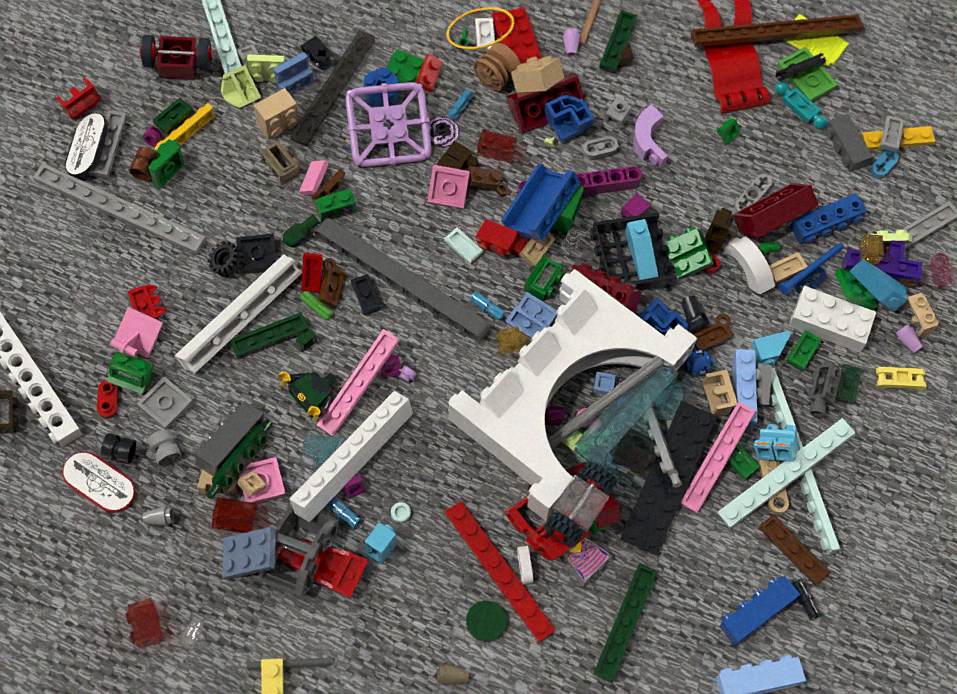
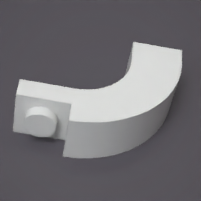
[722,236,775,294]

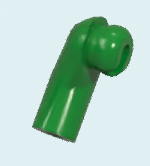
[758,242,780,257]

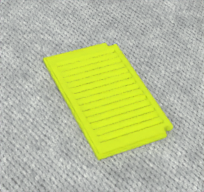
[783,14,849,67]

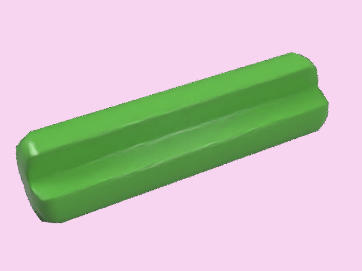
[300,291,333,320]

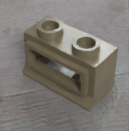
[259,141,300,185]

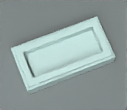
[444,228,483,265]

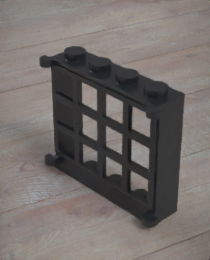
[590,212,677,291]

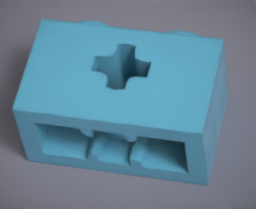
[365,522,396,564]

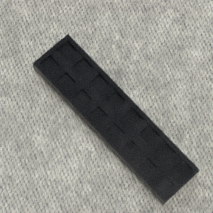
[620,400,717,556]

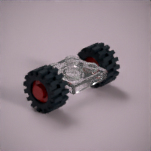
[544,461,617,548]

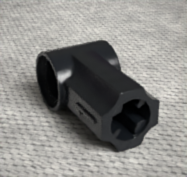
[681,295,710,335]

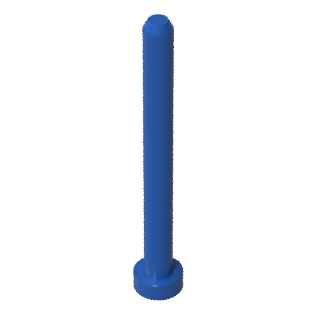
[779,243,844,295]

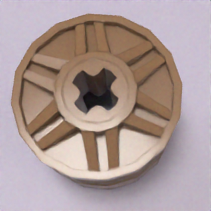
[473,43,521,91]

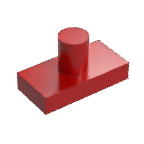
[301,252,323,292]

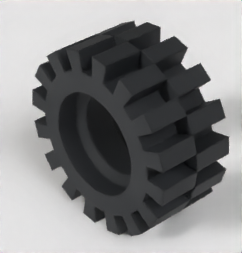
[208,241,245,278]

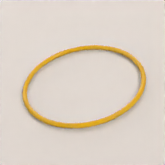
[447,7,514,50]

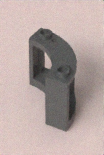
[258,508,339,597]

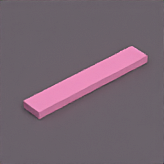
[317,329,400,437]
[680,401,756,513]

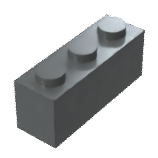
[825,114,873,172]

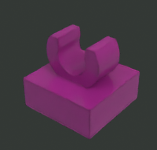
[381,354,401,377]
[343,474,366,500]

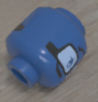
[684,350,713,376]

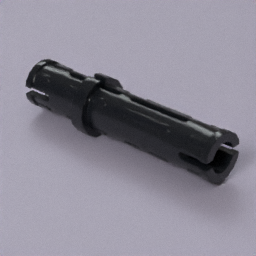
[776,53,826,82]

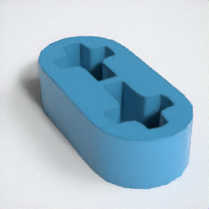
[871,150,899,179]

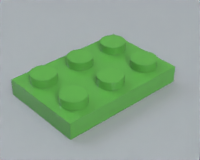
[777,47,838,102]

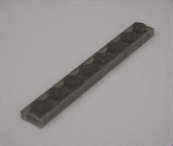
[290,29,375,147]

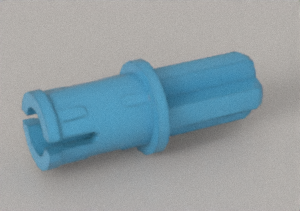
[469,291,505,320]
[327,496,362,529]

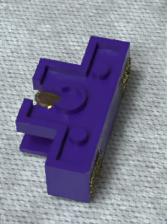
[842,236,922,288]

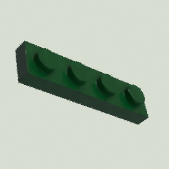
[599,10,637,73]
[230,312,309,359]

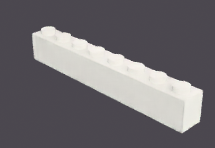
[289,391,413,522]

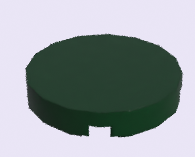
[466,600,507,642]

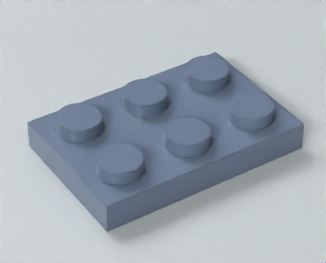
[222,527,276,579]

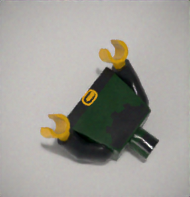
[276,371,337,422]

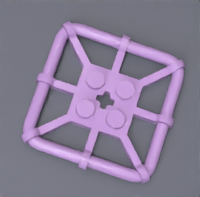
[346,83,431,167]

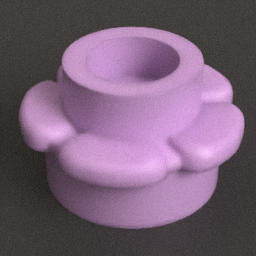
[399,365,417,382]

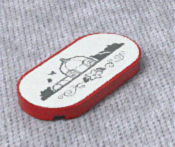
[62,452,135,513]

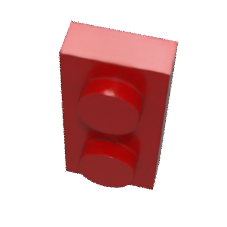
[415,53,444,92]

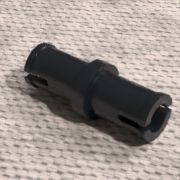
[792,579,822,621]

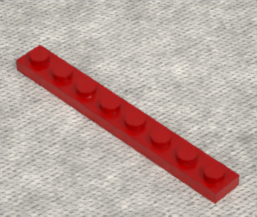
[444,501,556,643]

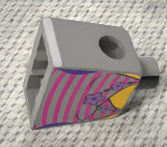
[564,538,611,587]

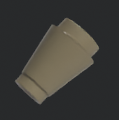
[437,664,468,685]

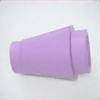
[563,29,580,56]
[896,324,923,353]

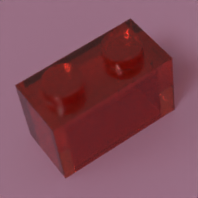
[477,129,518,164]
[211,497,257,533]
[125,598,164,649]

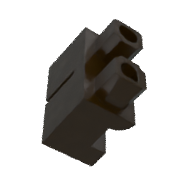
[436,140,479,170]
[704,208,734,254]

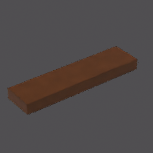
[758,514,831,586]

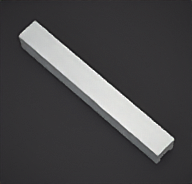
[175,255,302,374]

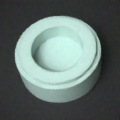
[391,502,411,523]

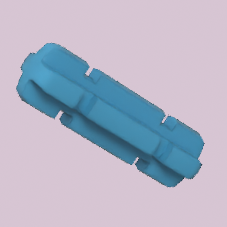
[448,90,473,120]

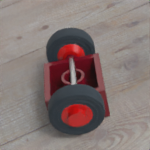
[139,35,213,80]

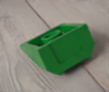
[551,185,584,236]

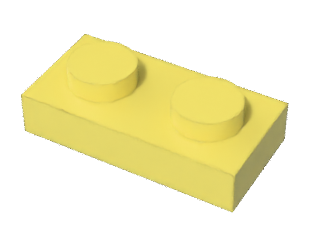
[261,659,283,694]

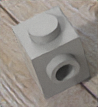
[604,98,632,130]

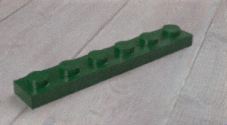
[593,563,658,683]

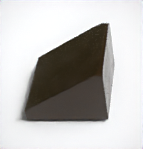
[618,42,633,68]

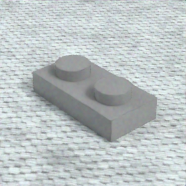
[756,363,772,405]

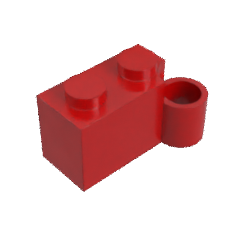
[475,219,527,257]

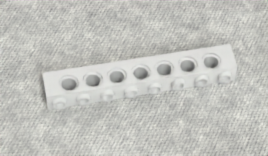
[0,312,82,448]

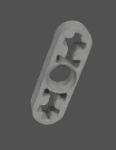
[733,174,772,213]

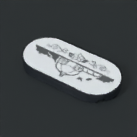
[65,113,109,178]

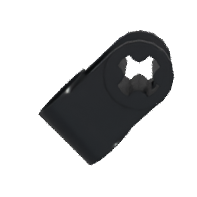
[300,36,332,70]

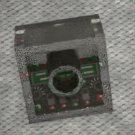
[608,425,657,475]

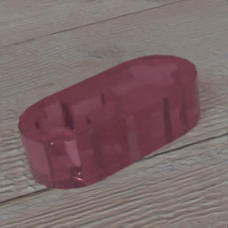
[930,253,951,288]

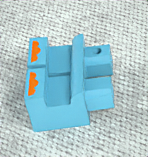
[754,424,799,461]

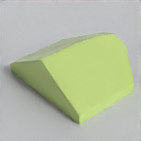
[221,65,261,108]

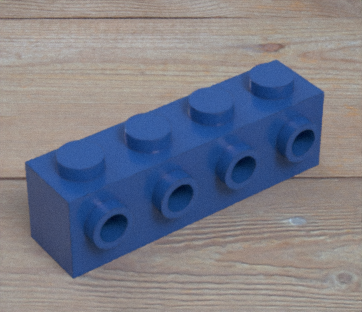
[789,193,867,245]

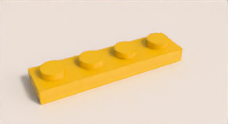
[154,104,215,151]
[861,126,935,150]

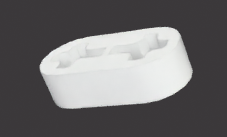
[517,546,533,585]

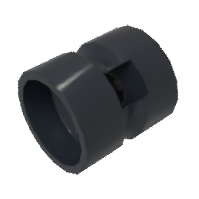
[101,433,137,465]

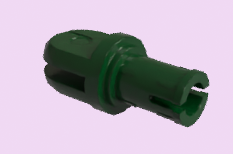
[283,214,320,247]

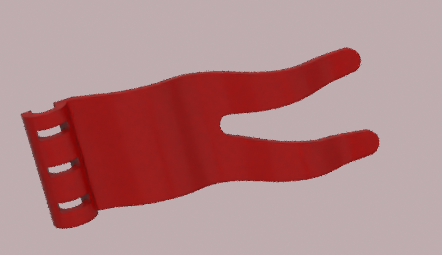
[697,0,770,114]

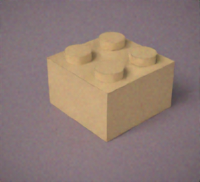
[511,56,564,93]
[254,88,299,139]

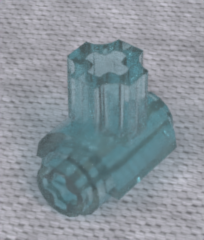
[301,433,347,470]

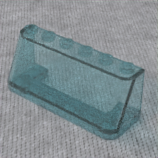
[574,365,678,469]

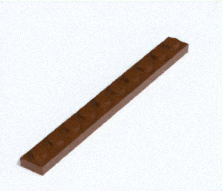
[690,14,863,47]

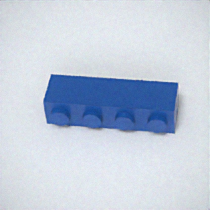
[719,575,801,646]

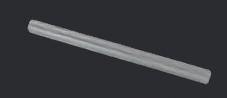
[547,356,664,449]

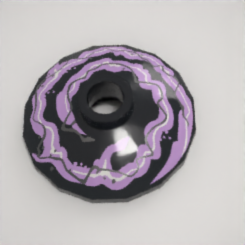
[428,116,460,148]

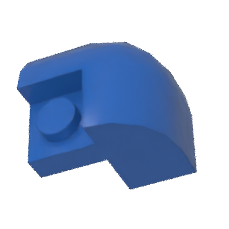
[545,95,595,142]
[637,298,689,336]

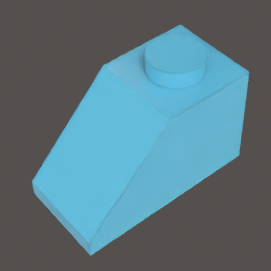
[751,331,791,366]

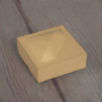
[237,471,266,497]

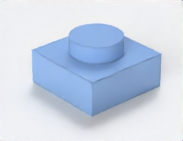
[593,372,616,394]

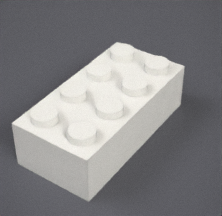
[789,286,876,352]

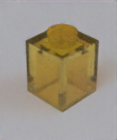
[859,234,884,265]
[495,326,526,355]

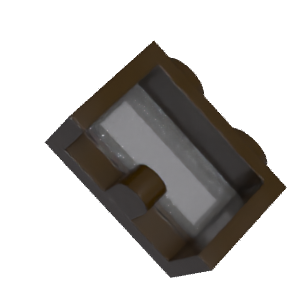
[0,390,18,434]

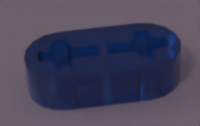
[795,267,826,294]

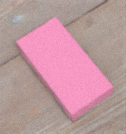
[299,160,328,195]

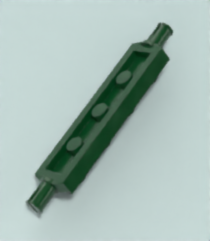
[206,420,272,499]

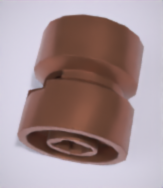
[128,147,158,182]

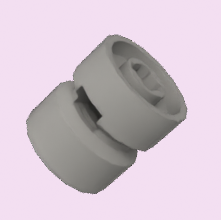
[147,429,182,467]

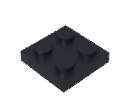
[236,233,277,274]

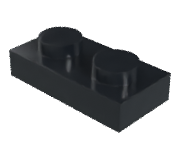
[350,274,381,315]

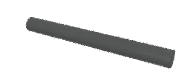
[247,657,332,670]

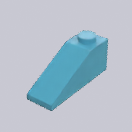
[625,219,658,280]

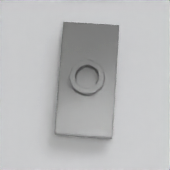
[880,115,904,152]

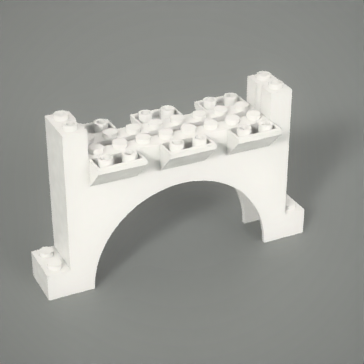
[448,269,697,521]

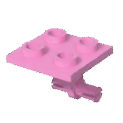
[110,307,163,358]

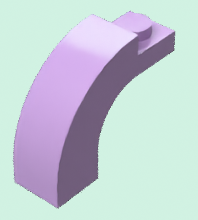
[633,104,668,168]

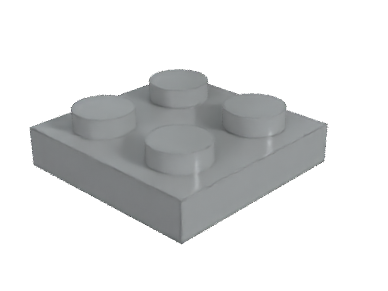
[137,377,193,429]

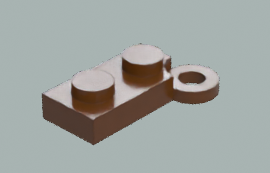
[466,166,509,196]
[311,168,346,201]
[318,258,345,308]
[693,313,733,351]

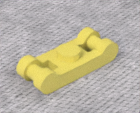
[876,367,927,390]

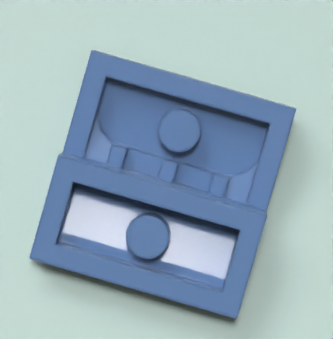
[273,52,314,95]
[506,292,557,339]

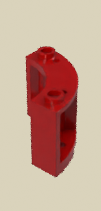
[503,493,591,561]

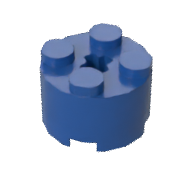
[363,67,399,108]

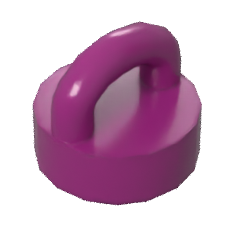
[143,126,162,147]
[545,406,564,425]

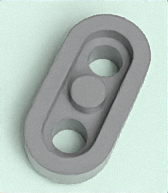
[582,136,618,159]

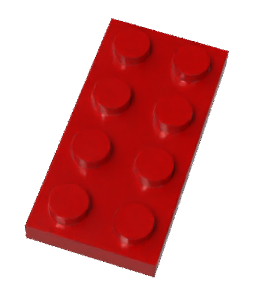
[491,7,542,64]

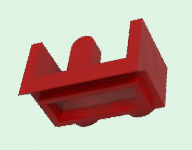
[56,77,101,120]

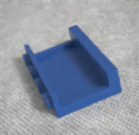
[501,163,581,242]

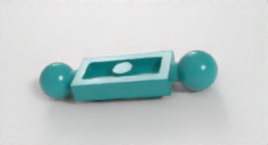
[775,81,828,129]

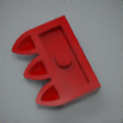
[127,284,166,320]

